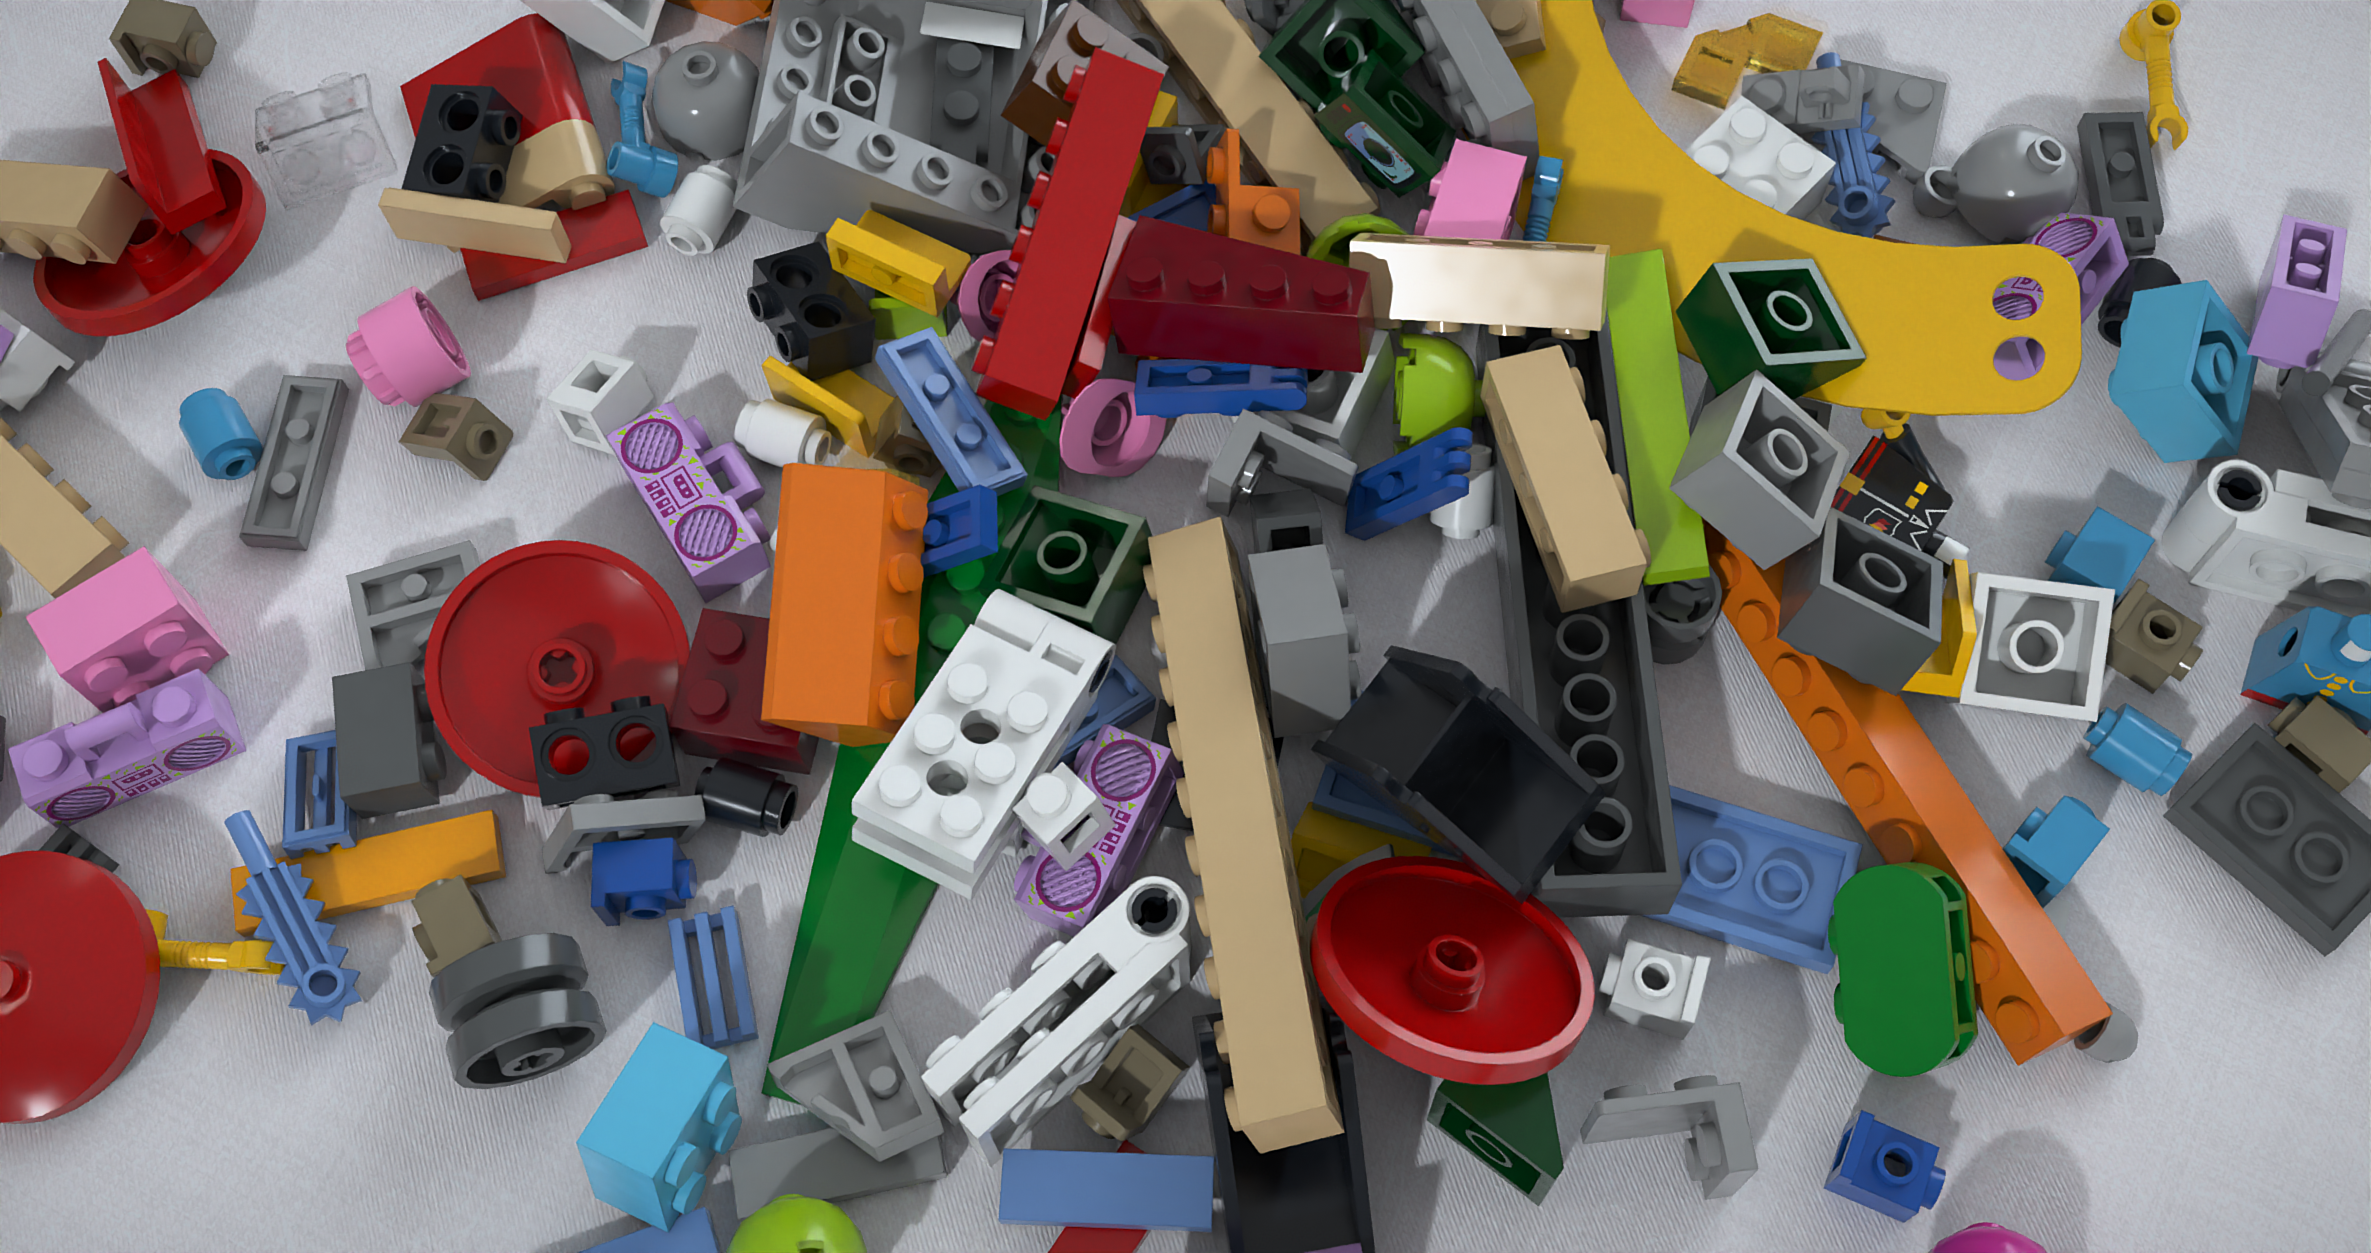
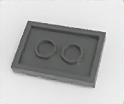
[2163,723,2371,957]

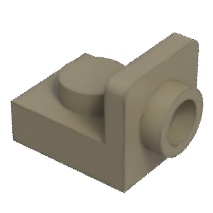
[398,393,513,481]

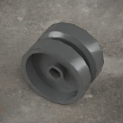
[429,933,607,1089]

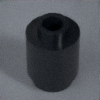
[2098,258,2181,347]
[694,757,798,837]

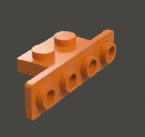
[1206,128,1301,255]

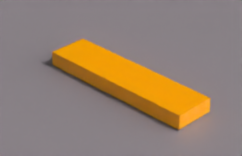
[230,810,506,937]

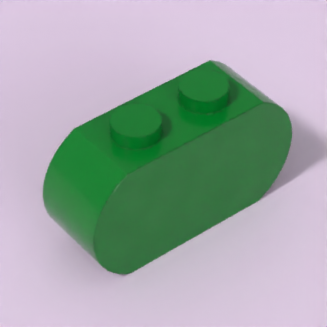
[1828,862,1978,1077]

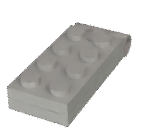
[1396,0,1540,180]
[2276,351,2371,509]

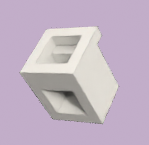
[0,309,76,412]
[546,349,654,455]
[1012,762,1116,871]
[1598,939,1711,1040]

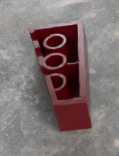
[1108,215,1375,373]

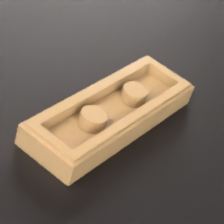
[378,187,572,263]

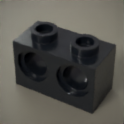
[401,84,523,203]
[747,241,876,381]
[529,696,680,810]

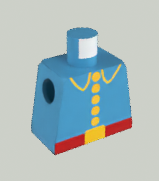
[2240,606,2371,735]

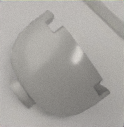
[652,41,759,161]
[1951,124,2078,244]

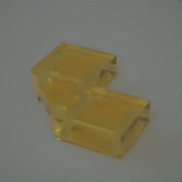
[1671,13,1823,110]

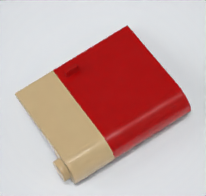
[400,13,615,253]

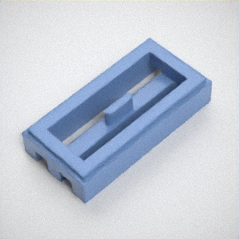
[282,730,357,859]
[668,906,759,1049]

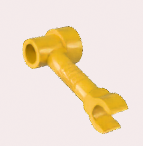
[2119,0,2188,150]
[145,909,284,975]

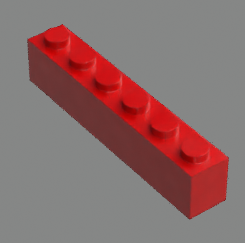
[971,47,1164,421]

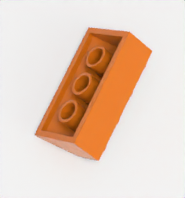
[761,463,928,747]

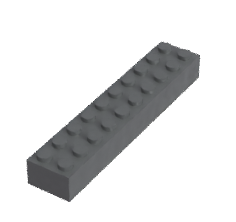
[1476,307,1682,918]

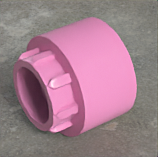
[346,286,471,407]

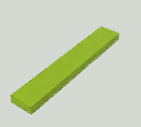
[1606,249,1710,586]

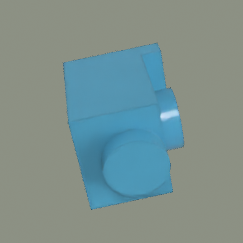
[2002,795,2110,908]

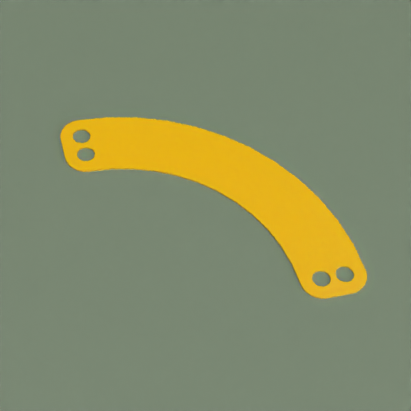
[1461,0,2082,416]

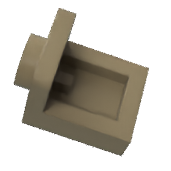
[1070,1024,1190,1141]

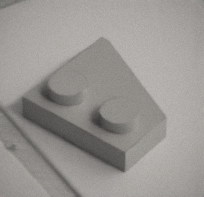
[1840,59,1947,185]
[346,540,480,670]
[542,789,706,874]
[767,1010,944,1162]

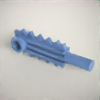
[1811,52,1895,238]
[224,810,362,1026]

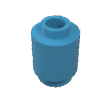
[179,388,263,480]
[2083,703,2192,796]

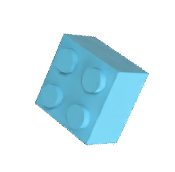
[2108,280,2258,463]
[576,1022,742,1232]

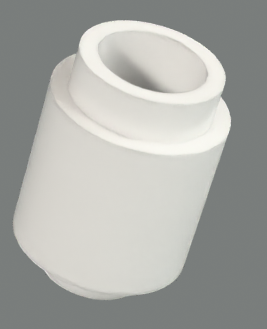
[660,165,737,256]
[734,399,832,468]
[1430,443,1495,539]

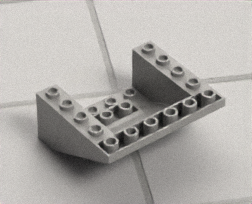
[733,0,1095,254]

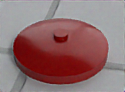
[33,149,266,336]
[424,540,691,798]
[0,850,160,1124]
[1310,856,1595,1085]

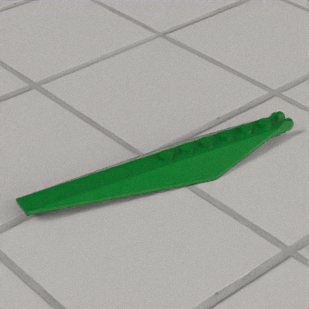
[761,393,1064,1106]

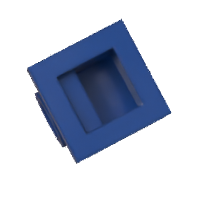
[591,837,697,926]
[1824,1110,1946,1223]

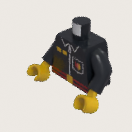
[1831,409,1970,579]

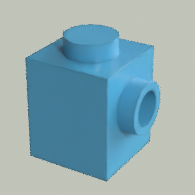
[2045,506,2155,604]

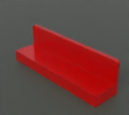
[97,58,227,235]

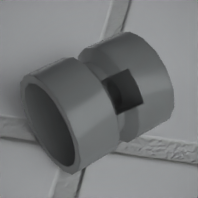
[1642,565,1722,665]

